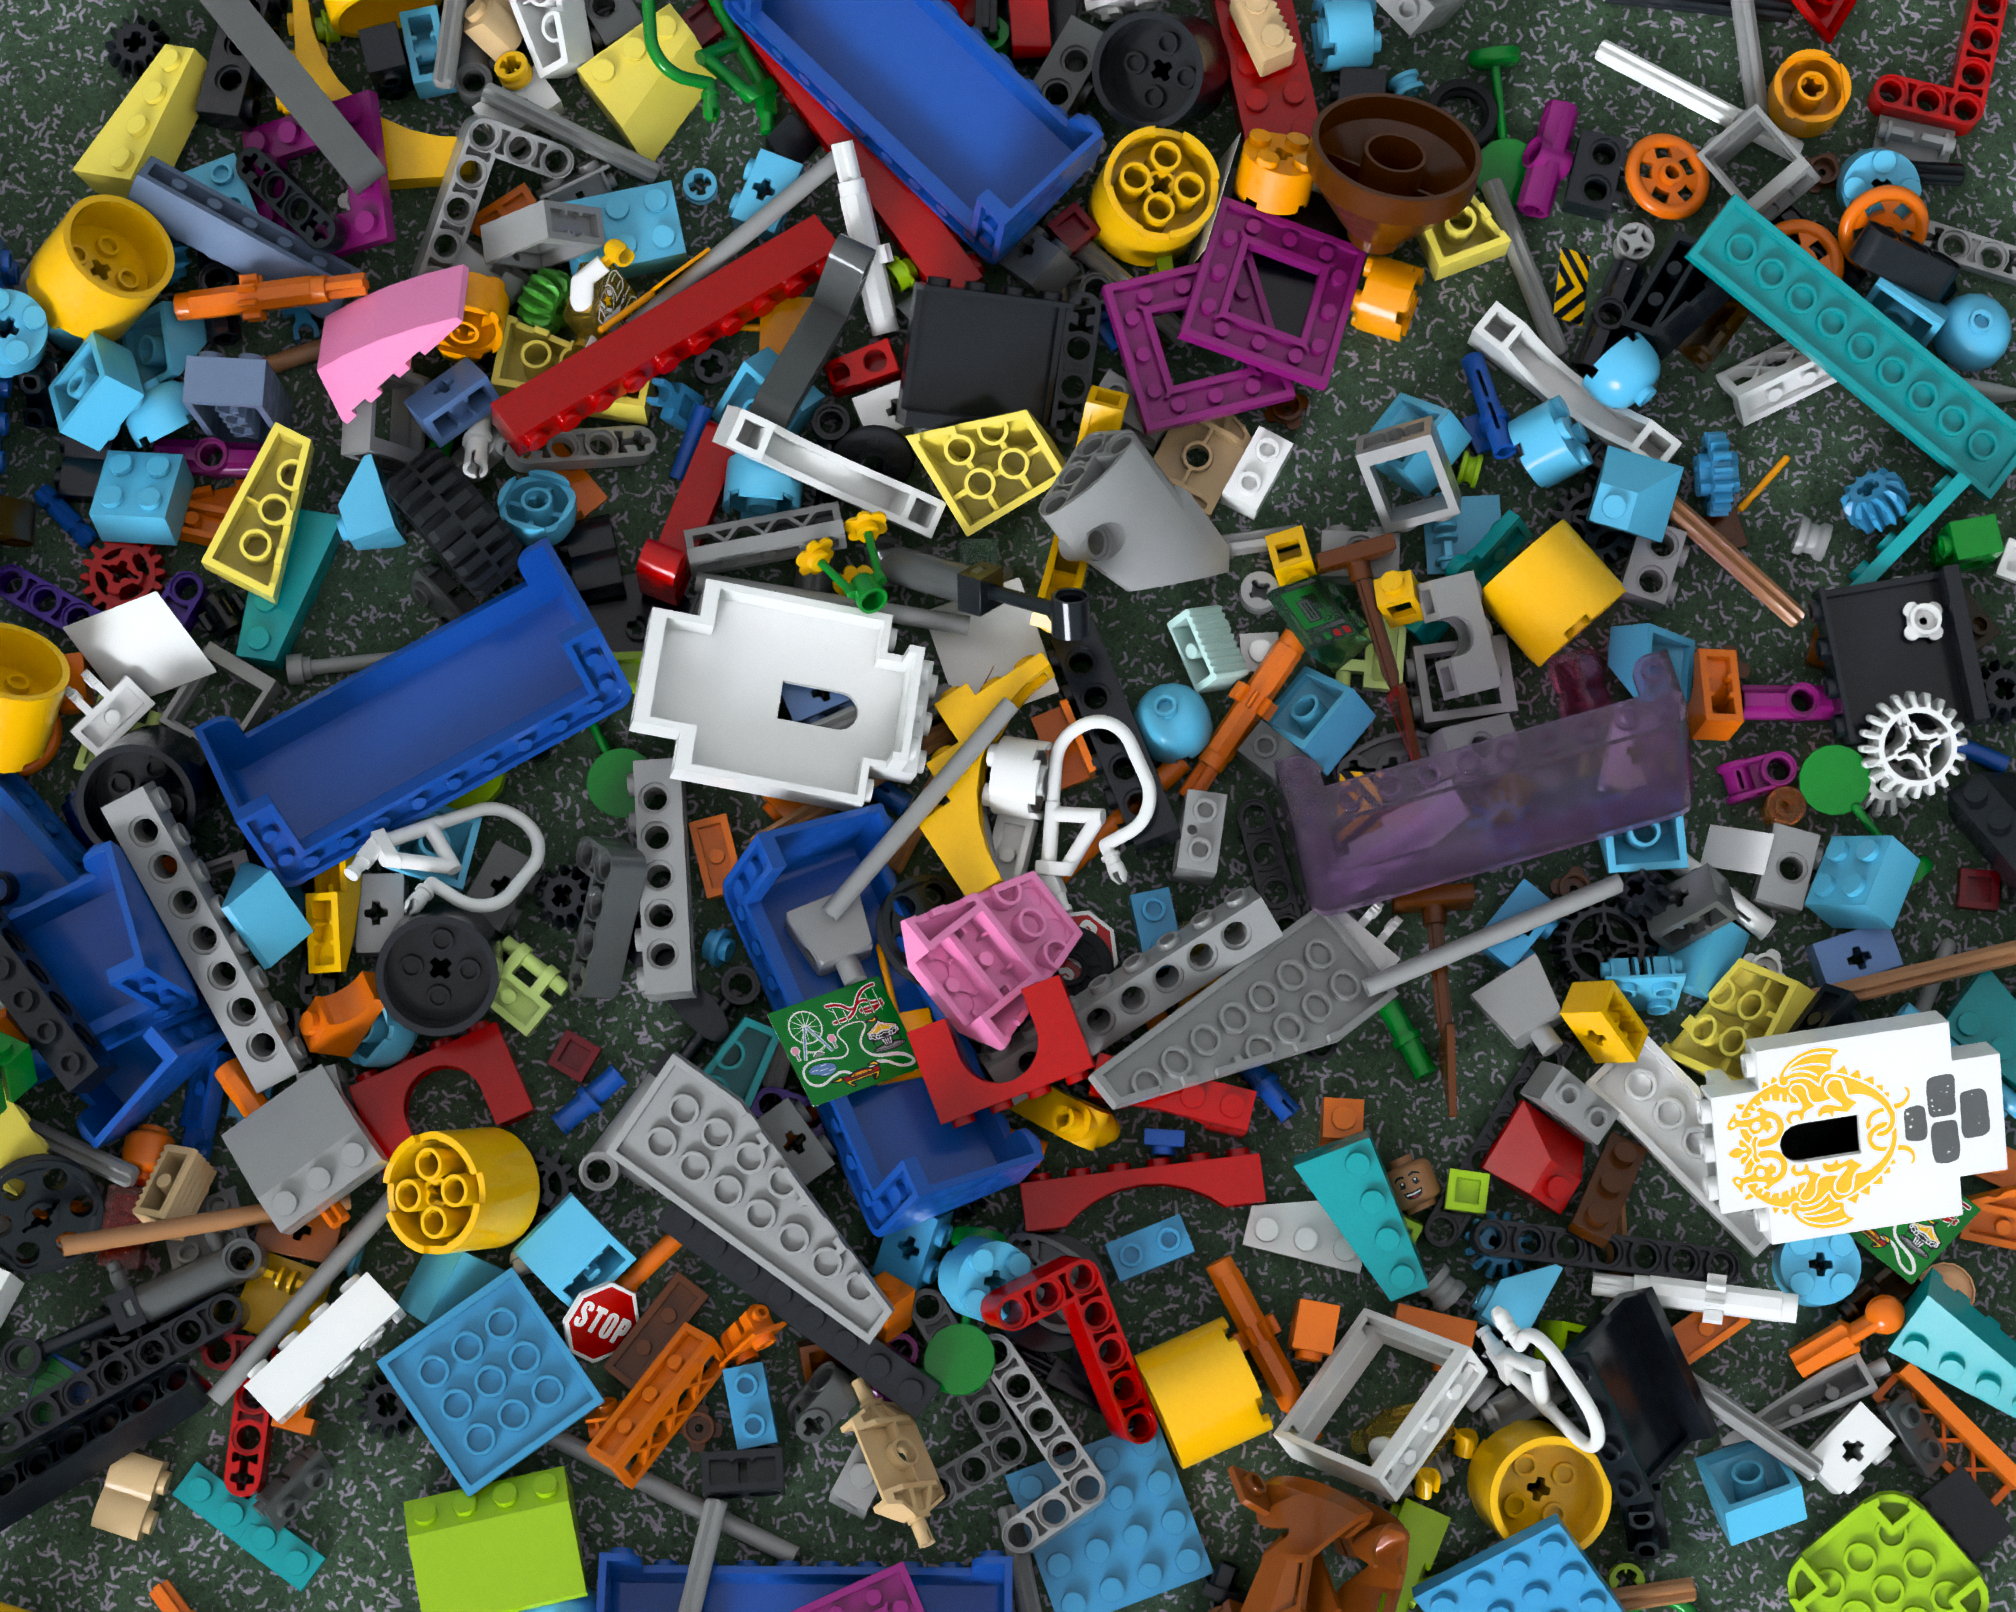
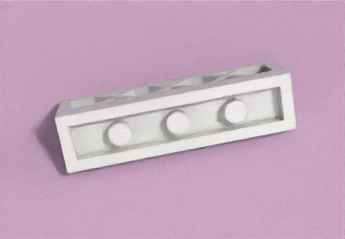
[1716,341,1838,427]

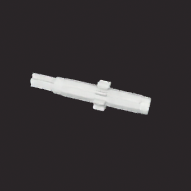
[831,140,899,336]
[1591,1272,1799,1325]

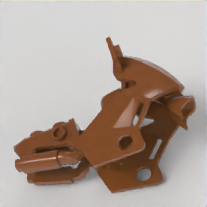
[1209,1465,1410,1612]

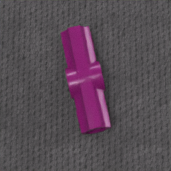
[1516,99,1579,219]
[153,437,263,480]
[1740,682,1835,724]

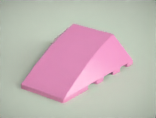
[317,264,469,424]
[900,870,1083,1051]

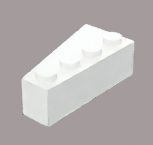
[509,0,594,79]
[244,1272,407,1424]

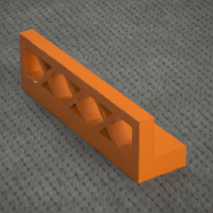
[585,1322,728,1489]
[1870,1362,2016,1507]

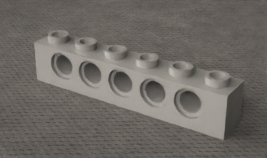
[627,758,697,1002]

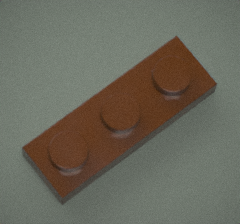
[1567,1131,1647,1249]
[602,1271,710,1390]

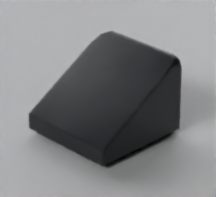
[765,112,820,164]

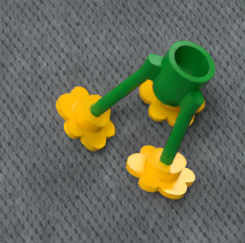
[796,511,888,614]

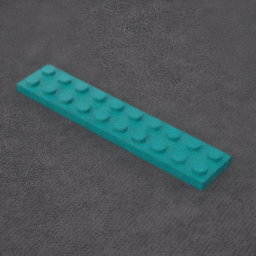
[1684,194,2016,501]

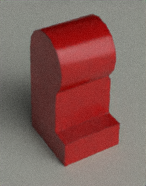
[824,338,902,398]

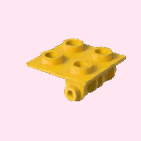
[231,1251,332,1343]

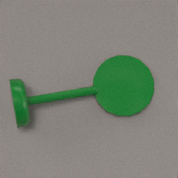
[1467,45,1527,206]
[586,722,654,818]
[1798,744,1934,887]
[924,1226,1007,1396]

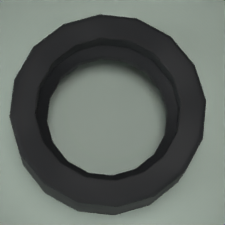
[1428,78,1498,149]

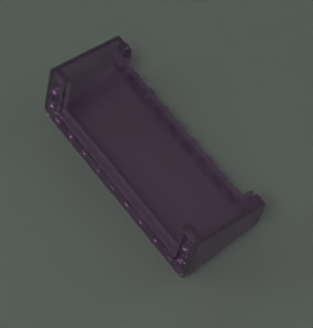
[1274,649,1694,916]

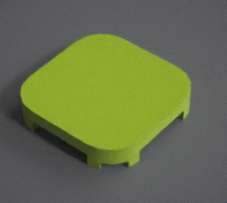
[1787,1490,1990,1612]

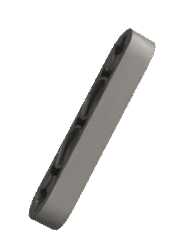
[1902,220,2016,286]
[505,425,656,473]

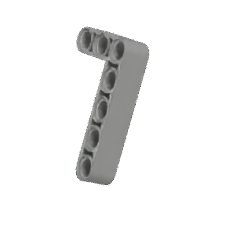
[410,114,574,278]
[988,1334,1109,1555]

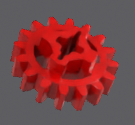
[80,541,169,611]

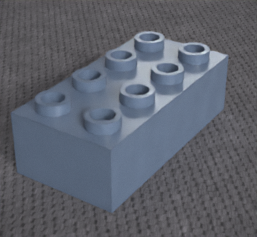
[182,351,293,444]

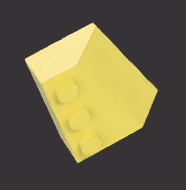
[577,3,717,162]
[905,409,1066,537]
[1660,958,1816,1081]

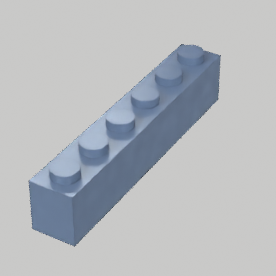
[127,156,361,319]

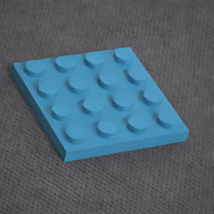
[376,1267,605,1497]
[1005,1421,1213,1612]
[1412,1513,1627,1612]

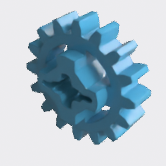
[1692,431,1740,517]

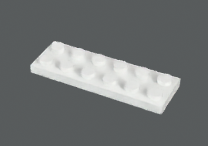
[1584,1035,1770,1258]

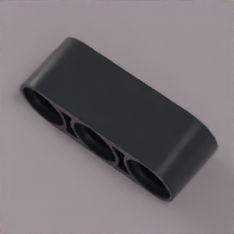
[1847,220,1962,302]

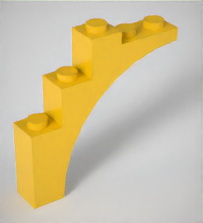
[275,0,476,190]
[1030,385,1130,633]
[919,652,1055,896]

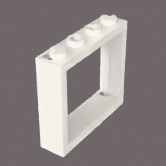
[1273,1308,1488,1502]

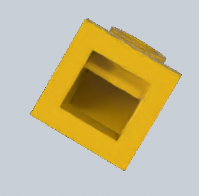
[1265,525,1318,590]
[1373,570,1424,629]

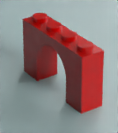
[907,974,1096,1129]
[348,1020,537,1173]
[1087,1052,1257,1139]

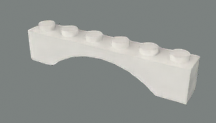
[1467,301,1682,463]
[712,405,946,538]

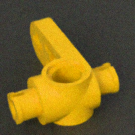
[1008,1084,1120,1151]

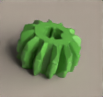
[517,267,574,335]

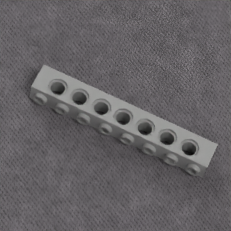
[100,780,308,1094]
[979,885,1284,1108]

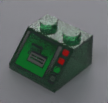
[1266,575,1372,672]

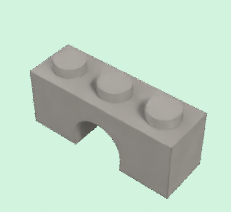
[1415,570,1502,701]

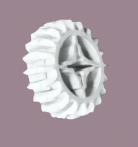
[1857,691,1968,799]

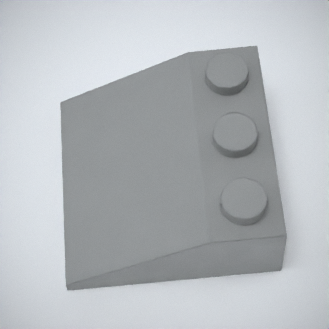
[221,1064,389,1235]

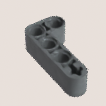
[568,836,647,999]

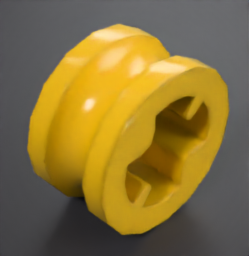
[494,51,533,91]

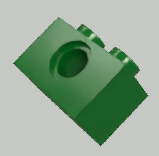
[1929,513,2004,573]

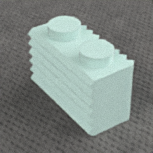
[1167,605,1249,694]

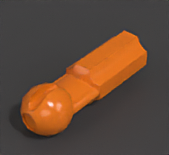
[1788,1294,1905,1380]

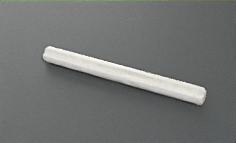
[1595,40,1804,162]

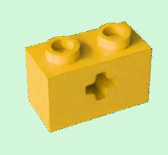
[1560,980,1649,1064]

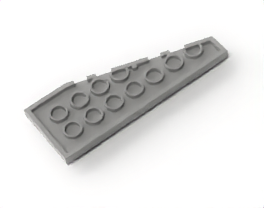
[1087,901,1399,1110]
[605,1052,895,1345]

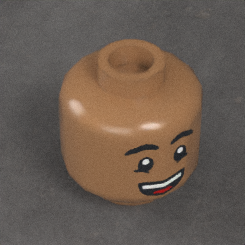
[1387,1153,1441,1216]

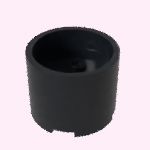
[1092,11,1231,129]
[76,725,219,858]
[375,902,504,1036]

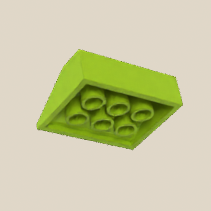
[404,1466,588,1612]

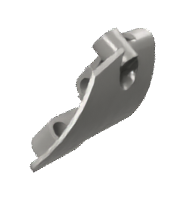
[1038,430,1230,592]

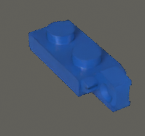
[179,1050,232,1162]

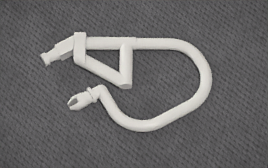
[1035,715,1157,913]
[344,802,545,915]
[1475,1305,1606,1453]

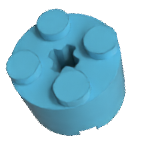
[1311,0,1382,72]
[1836,148,1922,227]
[0,288,48,378]
[1508,395,1593,489]
[722,452,803,519]
[1772,1233,1861,1307]
[938,1236,1031,1322]

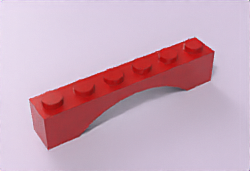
[1020,1147,1266,1233]

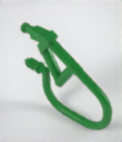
[642,0,778,136]

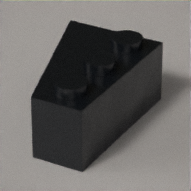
[1620,231,1733,360]

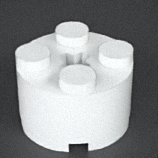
[982,736,1054,821]

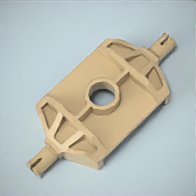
[1153,414,1252,519]
[840,1377,946,1549]

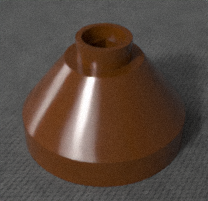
[1306,93,1482,255]

